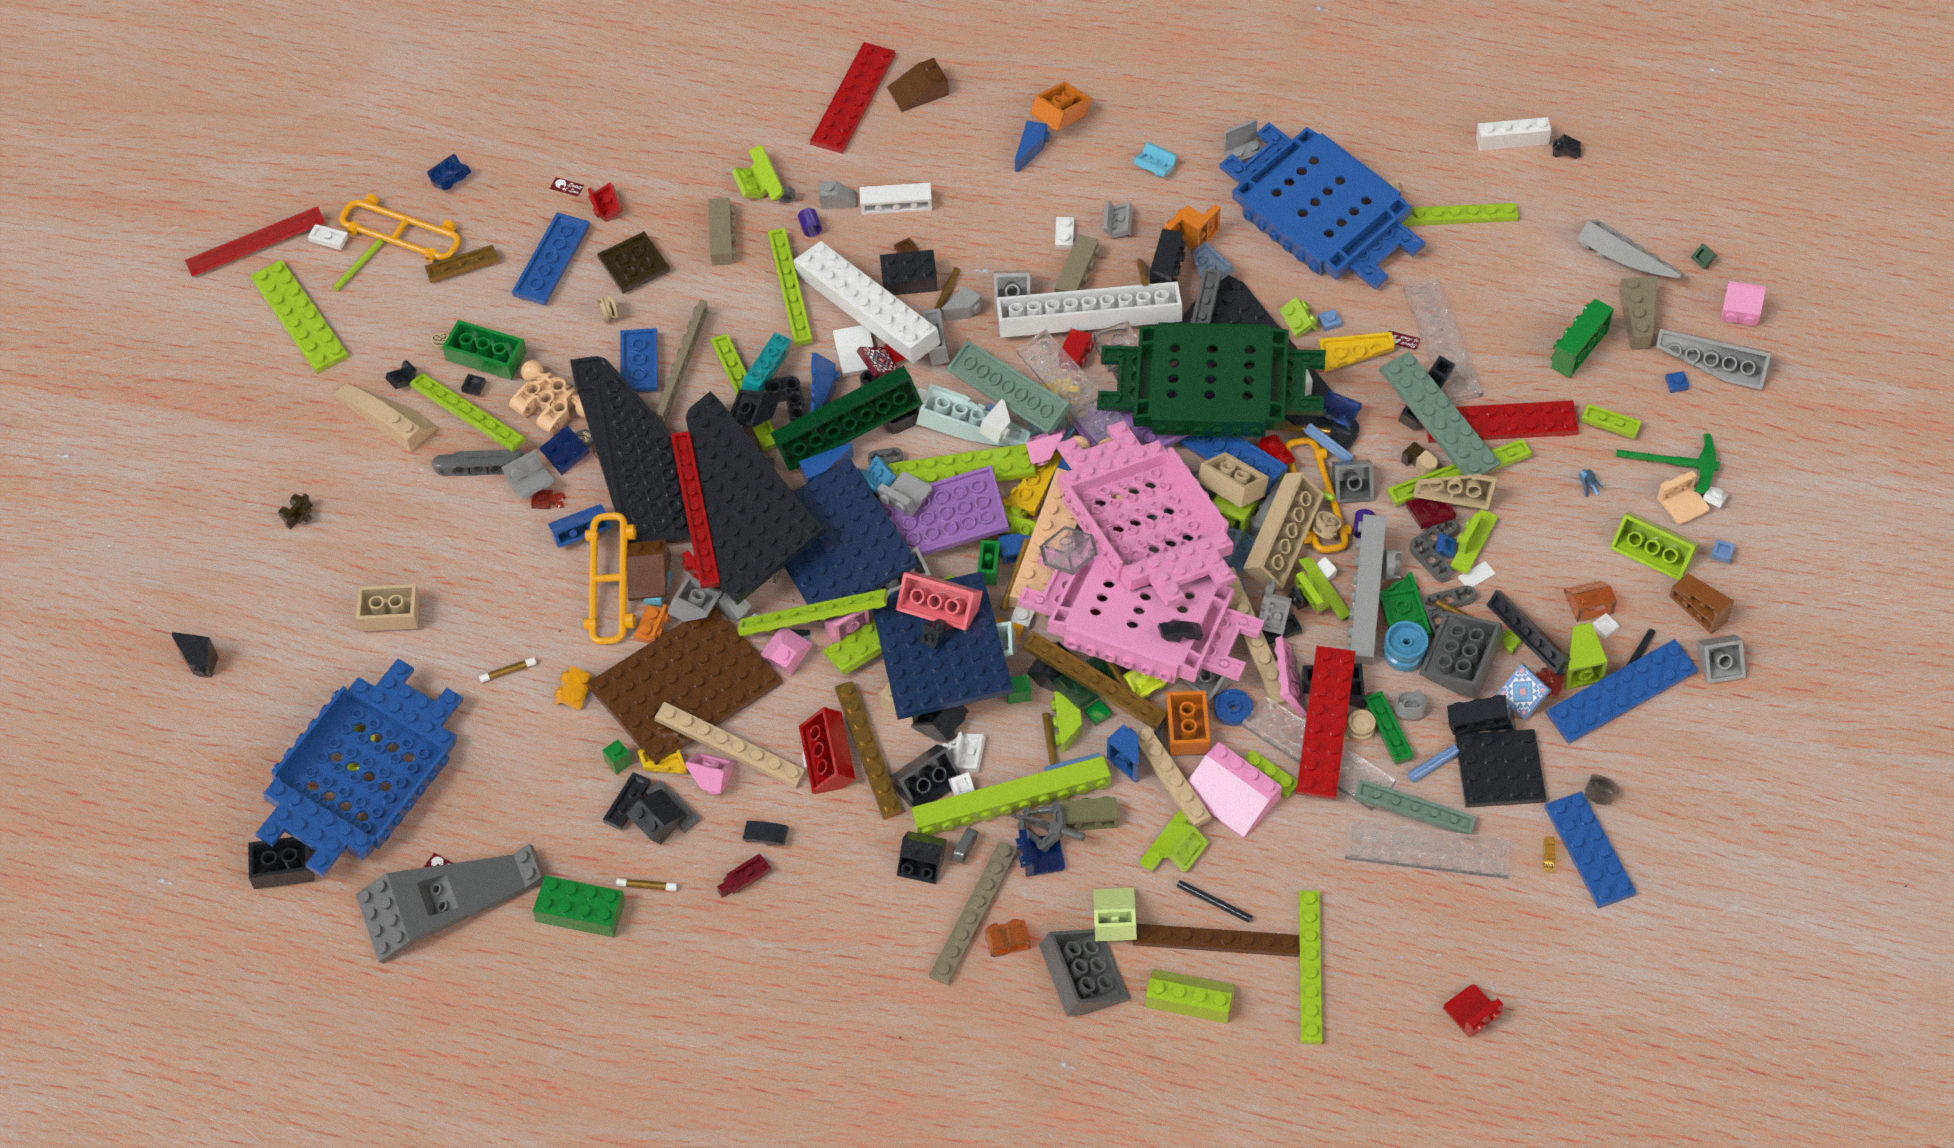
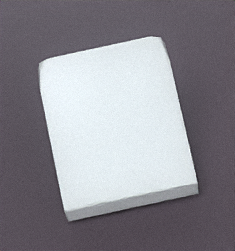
[1317,557,1337,581]

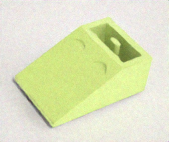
[1093,887,1137,941]

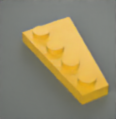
[1318,332,1395,372]

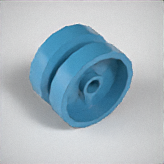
[1383,621,1429,672]

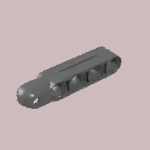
[432,449,525,476]

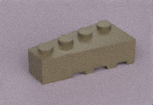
[1619,276,1658,350]

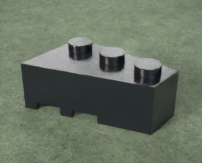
[1301,664,1365,709]
[1447,695,1516,735]

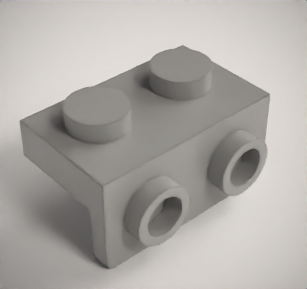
[1103,200,1133,239]

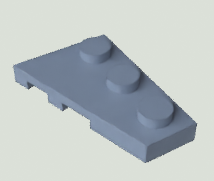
[1191,241,1234,280]

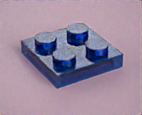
[539,425,590,476]

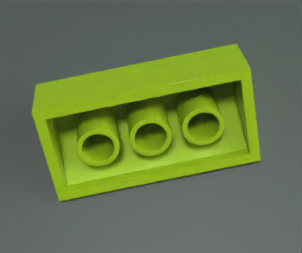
[1610,511,1700,580]
[1145,969,1235,1023]

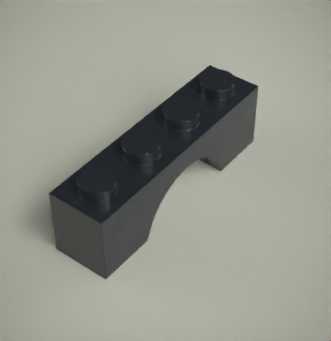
[1398,355,1456,430]

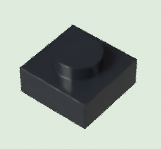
[461,374,486,396]

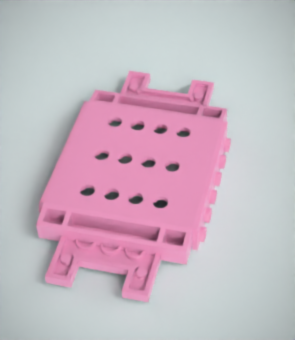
[1057,421,1236,607]
[1017,540,1265,684]

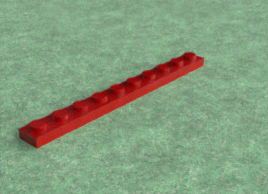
[671,431,720,589]

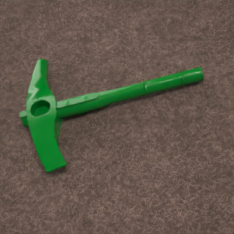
[1616,433,1720,494]

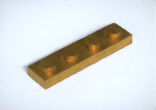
[425,245,499,283]

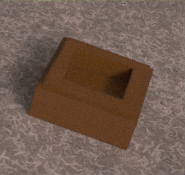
[894,238,918,253]

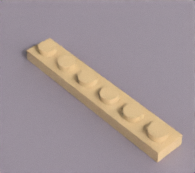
[1136,726,1211,828]

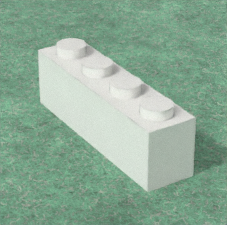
[1476,117,1551,151]
[860,183,932,215]

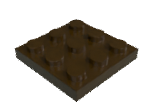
[597,231,670,294]

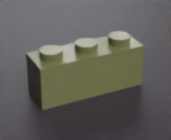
[1058,796,1118,831]

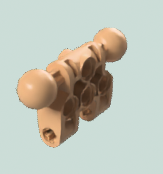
[509,360,586,435]

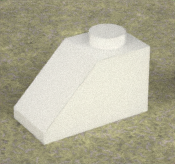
[979,399,1011,444]

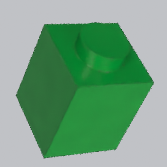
[1003,675,1032,704]
[602,739,633,775]

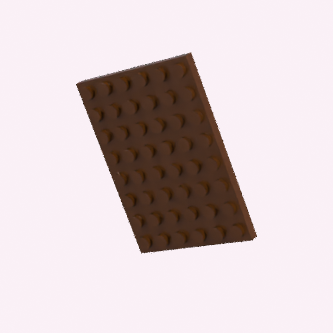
[587,605,783,765]

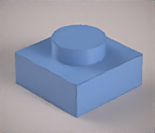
[1318,309,1342,332]
[1710,539,1735,564]

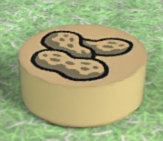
[431,332,448,350]

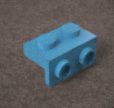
[858,455,897,494]

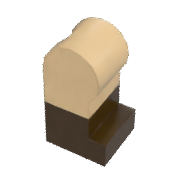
[1401,442,1438,475]

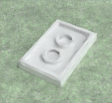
[833,325,874,377]

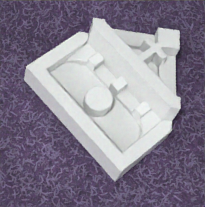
[941,731,986,772]

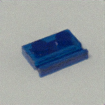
[1323,390,1362,428]

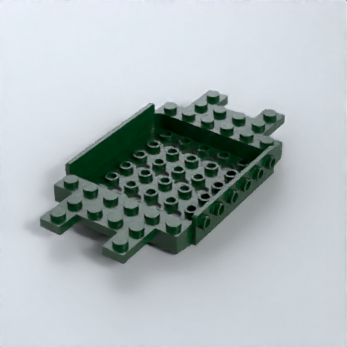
[1097,322,1326,438]

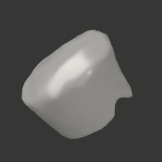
[1381,549,1402,580]
[1394,689,1426,720]

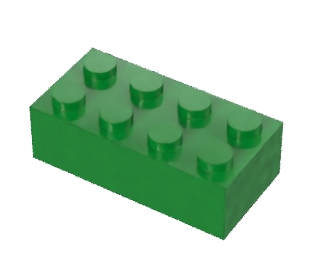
[1551,298,1614,378]
[442,320,527,380]
[533,875,626,938]

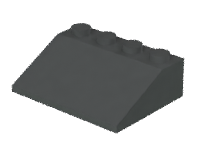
[1419,611,1504,699]
[1039,929,1130,1016]

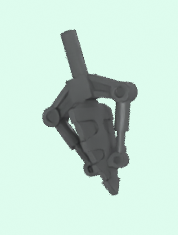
[1011,802,1086,852]

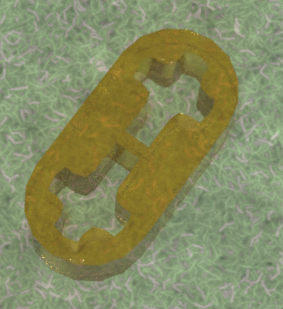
[1542,836,1555,873]

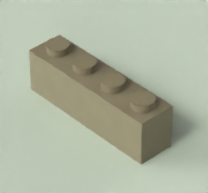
[708,197,736,266]
[1055,234,1101,292]

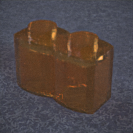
[985,919,1031,957]

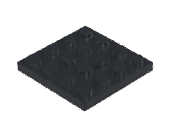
[1454,729,1546,808]

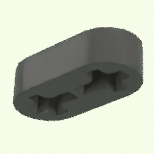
[868,448,903,465]
[952,827,978,864]

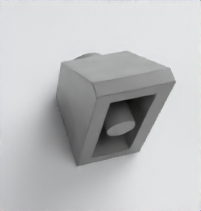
[819,181,856,209]
[941,285,982,321]
[715,589,751,620]

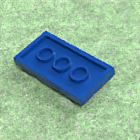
[620,328,658,392]

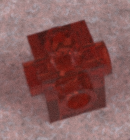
[1535,666,1566,697]

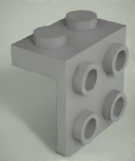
[877,472,932,517]

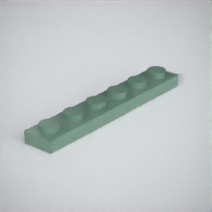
[1353,779,1476,837]

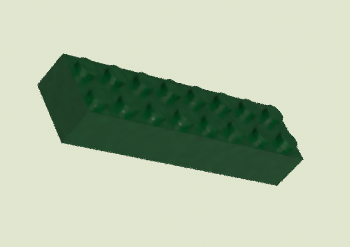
[770,365,923,471]

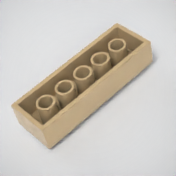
[1243,472,1324,590]

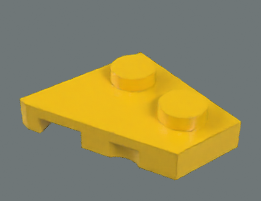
[637,749,687,774]

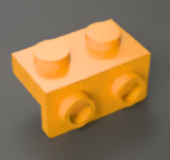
[553,665,593,710]

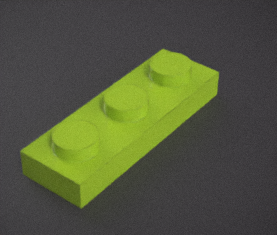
[1581,404,1642,439]
[1244,750,1298,800]

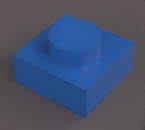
[1665,371,1689,393]
[1436,533,1456,559]

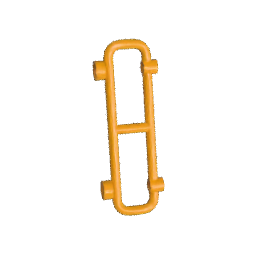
[339,193,461,263]
[1284,437,1352,553]
[584,512,637,645]

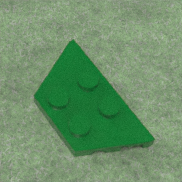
[1379,572,1432,638]

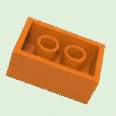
[1030,81,1092,131]
[1166,690,1210,756]

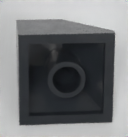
[730,389,779,427]
[172,632,219,677]

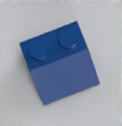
[1107,724,1139,783]

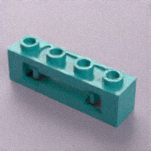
[741,332,791,392]

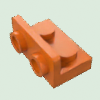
[634,604,671,644]

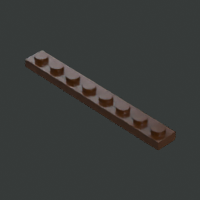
[1133,924,1299,957]

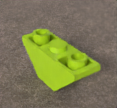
[1050,691,1082,753]

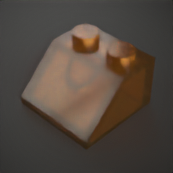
[1564,580,1617,622]

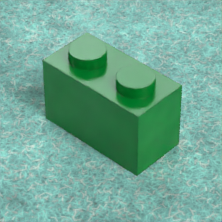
[977,540,1001,586]

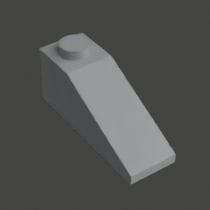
[922,308,950,366]

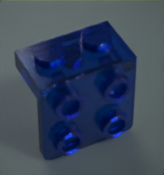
[1015,829,1065,877]

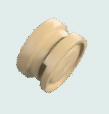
[597,294,618,322]
[1311,511,1342,539]
[1347,710,1376,741]

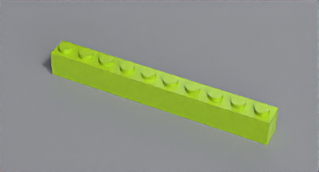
[911,756,1111,836]

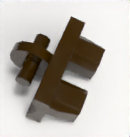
[278,493,312,530]

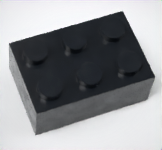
[1150,229,1186,284]
[880,250,938,296]
[248,837,315,889]

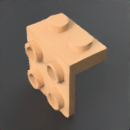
[1657,470,1710,525]

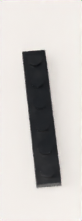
[1487,590,1570,675]

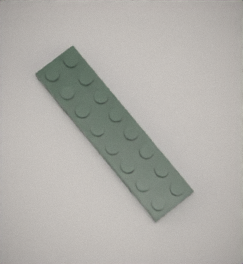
[946,340,1072,436]
[1379,351,1500,475]

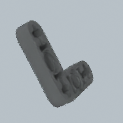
[1409,520,1457,583]
[1422,585,1476,638]

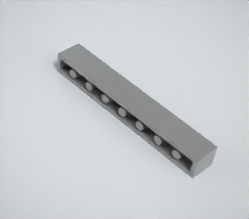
[1346,514,1387,665]

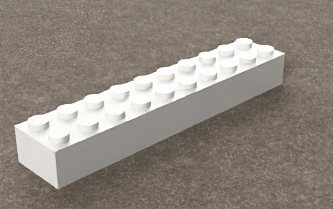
[793,241,940,363]
[996,282,1182,338]

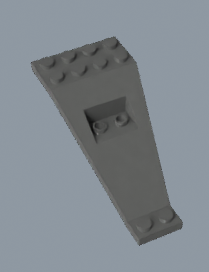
[356,844,545,964]

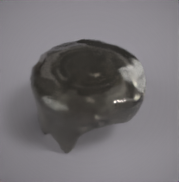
[1585,774,1620,805]

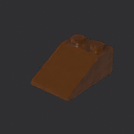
[887,58,949,112]
[627,539,671,601]

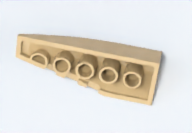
[333,383,437,452]

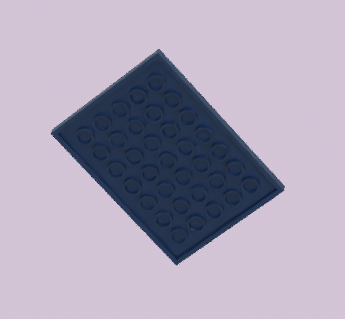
[784,459,919,622]
[872,571,1014,720]

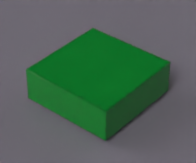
[1084,699,1111,726]

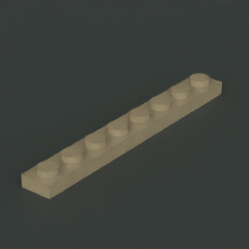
[654,300,709,425]
[929,841,1018,986]

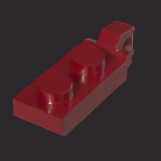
[717,854,772,898]

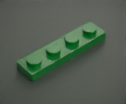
[1364,691,1414,765]

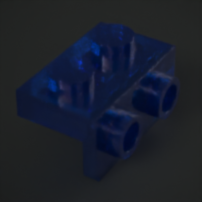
[427,154,471,191]

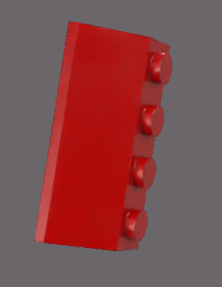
[799,707,856,794]

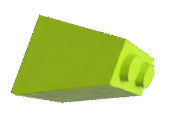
[1212,494,1259,542]
[1564,623,1608,691]

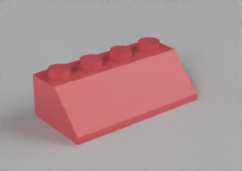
[896,571,983,631]

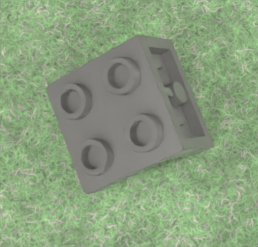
[1224,119,1262,163]
[501,450,555,499]
[1259,578,1292,635]

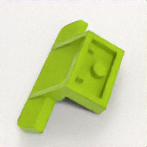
[732,145,784,201]
[1295,557,1350,622]
[1140,810,1209,872]

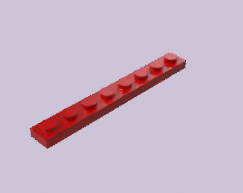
[185,206,325,276]

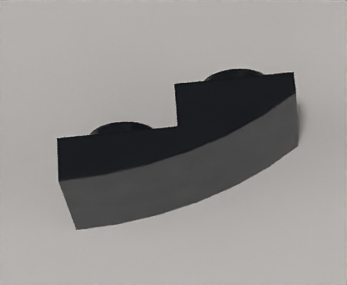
[1158,621,1204,643]
[743,821,789,846]

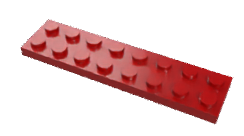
[810,42,896,154]
[1426,400,1579,443]
[1296,645,1356,800]

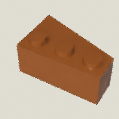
[1669,573,1734,634]

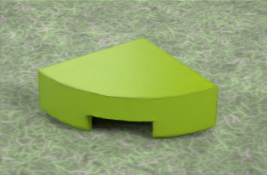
[1502,629,1522,655]

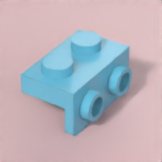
[1134,142,1177,177]

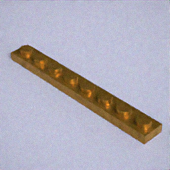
[1022,631,1167,730]
[835,681,902,820]

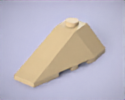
[1413,474,1497,510]

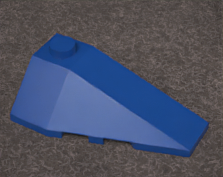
[810,352,840,412]

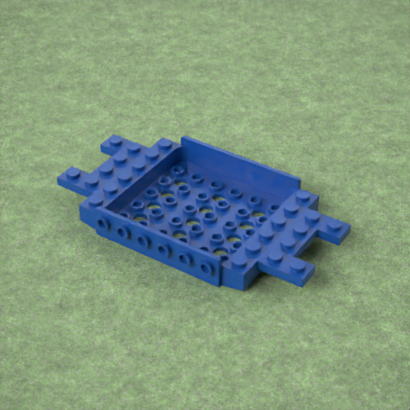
[1219,122,1426,290]
[256,658,463,878]

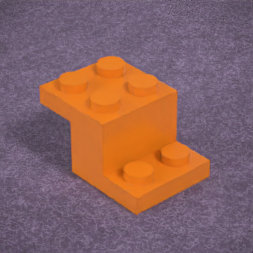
[1164,204,1221,250]

